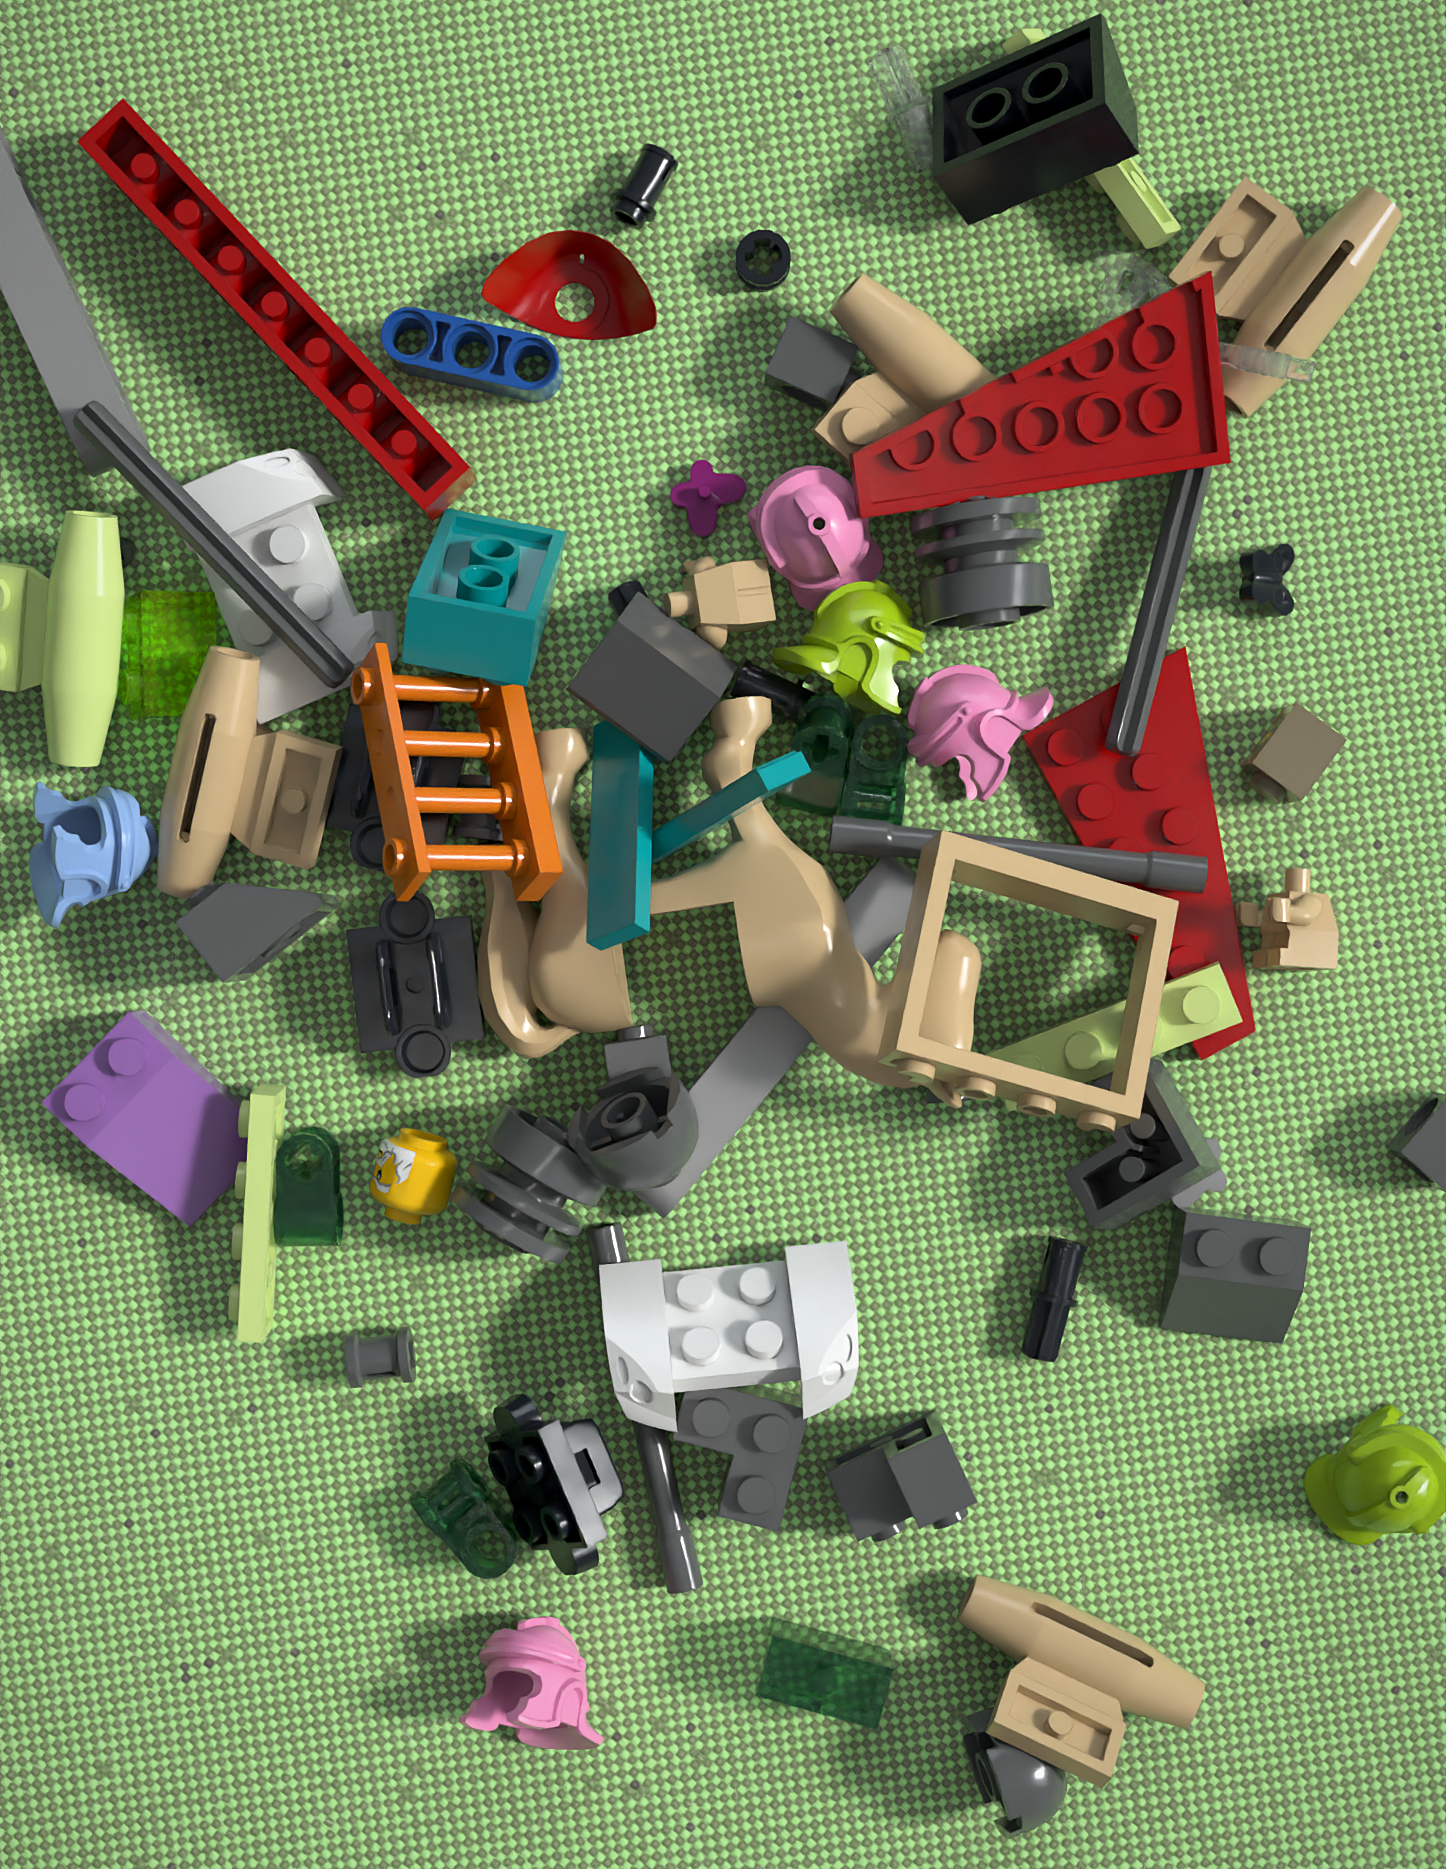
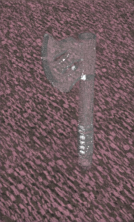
[1092,250,1315,383]

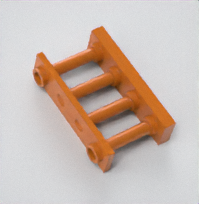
[351,643,563,901]

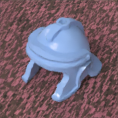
[29,782,159,929]

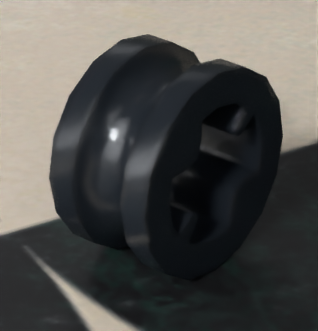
[736,229,791,292]

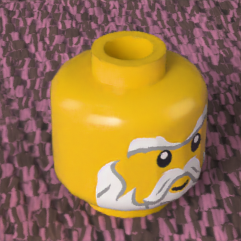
[369,1128,458,1224]

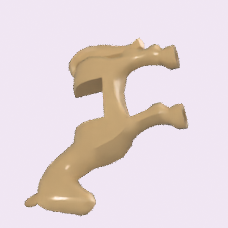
[478,696,982,1109]

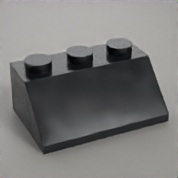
[932,13,1139,226]

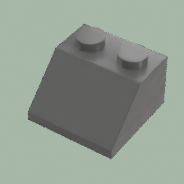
[175,881,342,983]
[1158,1205,1311,1344]

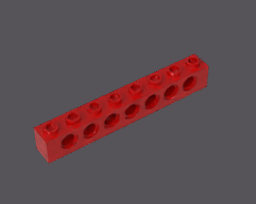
[77,98,477,522]

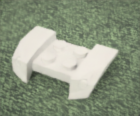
[182,448,398,725]
[599,1241,859,1432]

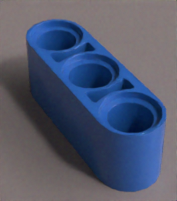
[381,307,563,402]

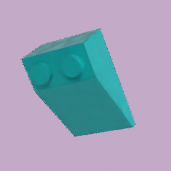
[401,508,567,687]

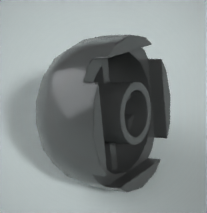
[567,1066,699,1192]
[961,1707,1067,1839]

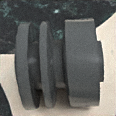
[909,495,1054,631]
[450,1104,608,1264]

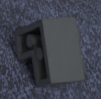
[1064,1058,1222,1230]
[672,1384,808,1532]
[824,1410,977,1542]

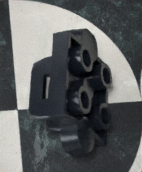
[325,700,467,872]
[346,891,486,1078]
[484,1393,625,1575]

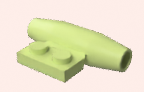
[0,510,125,767]

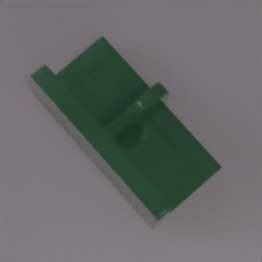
[755,1617,894,1730]

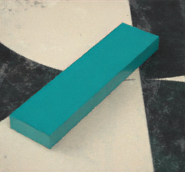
[586,720,654,951]
[651,750,811,866]

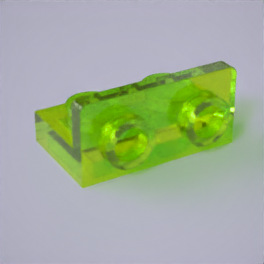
[119,590,216,721]

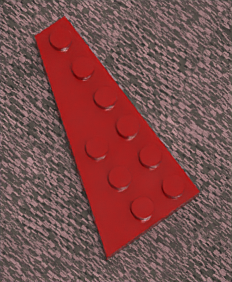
[849,271,1231,518]
[1020,646,1256,1061]

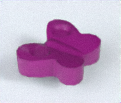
[670,459,746,539]

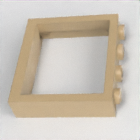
[877,830,1179,1133]

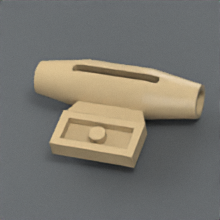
[1166,177,1403,419]
[810,272,997,514]
[156,646,343,899]
[957,1574,1205,1789]

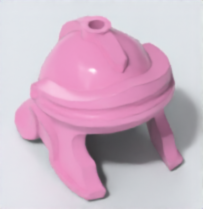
[747,465,883,612]
[905,664,1054,803]
[459,1616,605,1750]

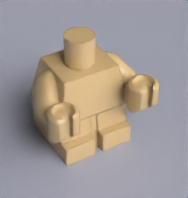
[664,556,776,652]
[1234,868,1339,972]

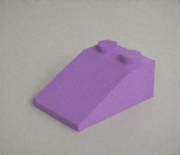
[41,1010,248,1227]

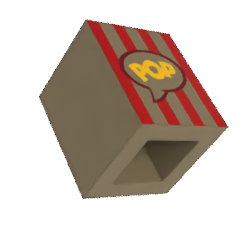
[1240,703,1347,804]

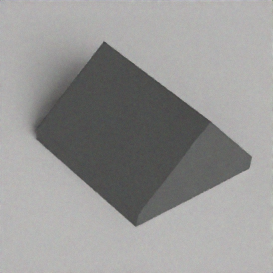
[566,591,738,765]

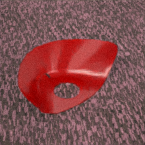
[481,230,657,340]

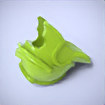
[772,580,925,716]
[1303,1404,1446,1546]

